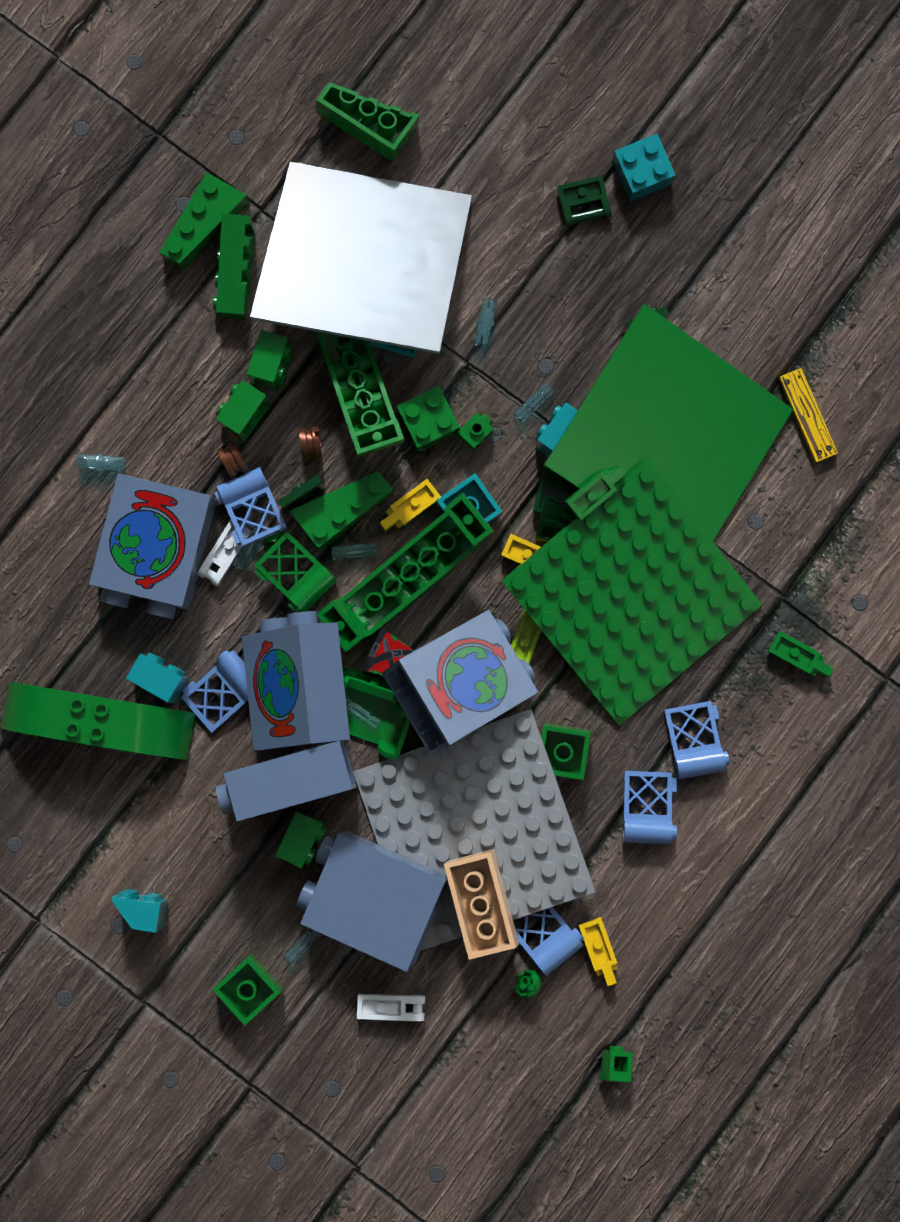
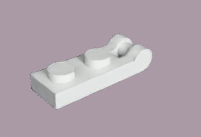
[197,520,252,587]
[357,993,425,1021]

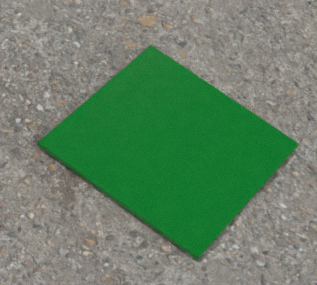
[544,304,793,541]
[501,459,762,726]

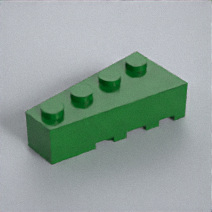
[316,82,420,162]
[160,172,250,271]
[213,213,255,320]
[289,471,394,551]

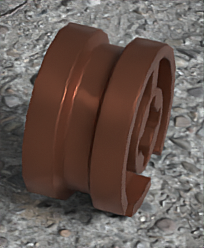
[299,426,323,462]
[217,441,249,479]

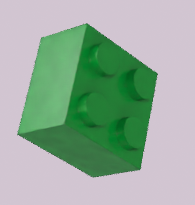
[247,329,294,392]
[216,380,271,443]
[397,386,460,453]
[541,723,592,780]
[275,810,327,868]
[212,953,283,1026]

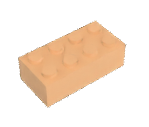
[444,849,519,960]

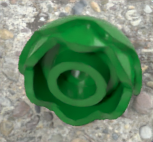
[515,970,541,999]

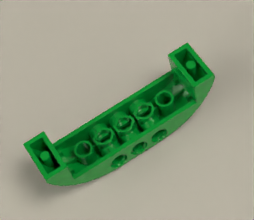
[316,331,405,458]
[317,493,494,652]
[0,682,196,760]

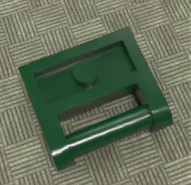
[557,175,612,228]

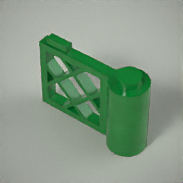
[254,531,338,613]

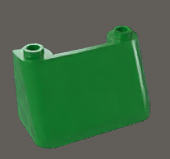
[342,665,411,760]

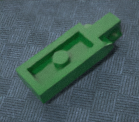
[564,465,627,521]
[767,631,834,677]

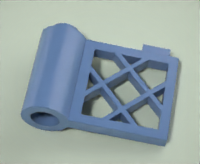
[214,467,287,548]
[181,650,248,733]
[664,701,730,780]
[622,771,677,844]
[515,907,584,976]

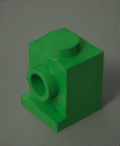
[457,413,493,452]
[599,1046,633,1082]

